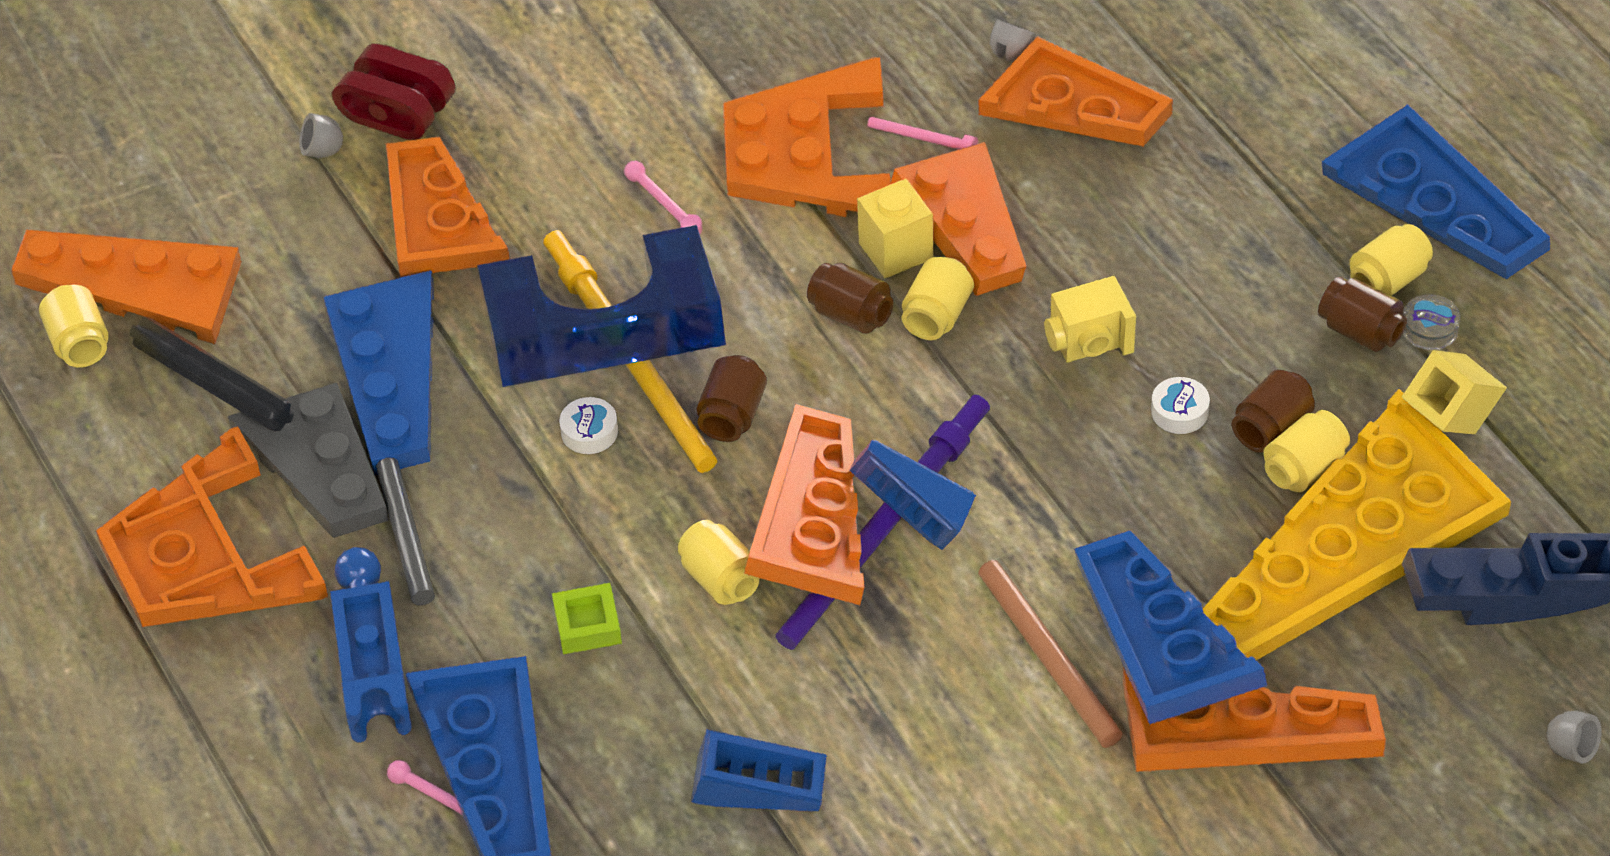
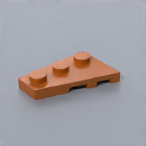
[978,36,1173,147]
[386,137,510,277]
[890,142,1027,296]

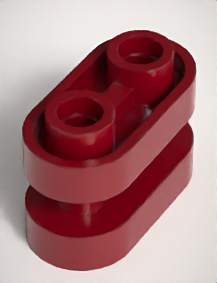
[332,44,456,140]

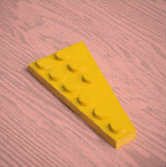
[1203,389,1511,660]

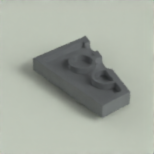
[228,382,389,538]

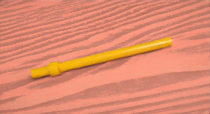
[543,230,717,473]

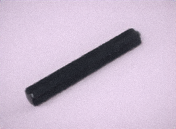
[129,317,294,431]

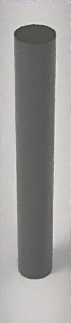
[376,458,435,605]

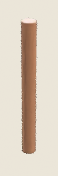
[978,560,1123,748]

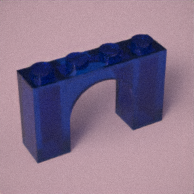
[477,225,726,387]

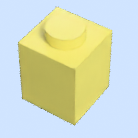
[857,179,933,279]
[1402,350,1507,434]

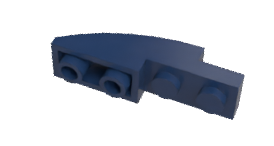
[1402,533,1610,625]

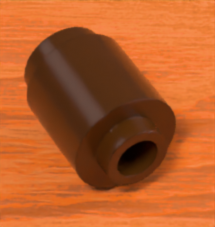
[807,262,893,334]
[1318,276,1407,352]
[696,355,767,442]
[1231,370,1315,453]

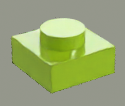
[552,583,622,655]

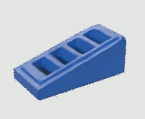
[849,440,976,550]
[691,729,827,811]

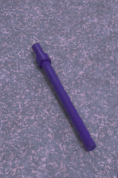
[775,395,990,650]

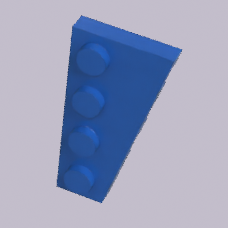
[1321,105,1550,279]
[323,270,434,476]
[1074,530,1267,724]
[406,656,551,856]

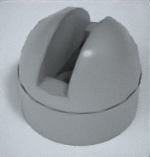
[990,19,1036,62]
[299,113,343,158]
[1546,711,1601,763]

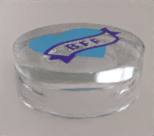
[1403,294,1460,350]

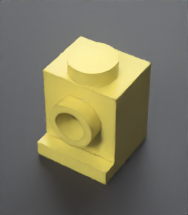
[1044,276,1136,363]

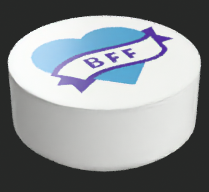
[1151,377,1210,434]
[559,397,618,454]

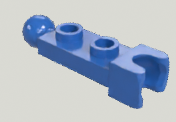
[330,547,412,743]

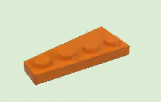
[1123,667,1386,772]

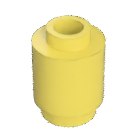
[1350,224,1433,296]
[902,257,974,340]
[39,285,109,368]
[1264,410,1350,492]
[678,520,760,605]

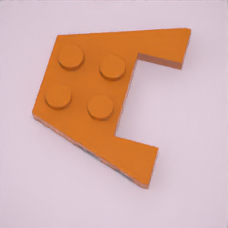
[723,57,891,217]
[96,426,328,627]

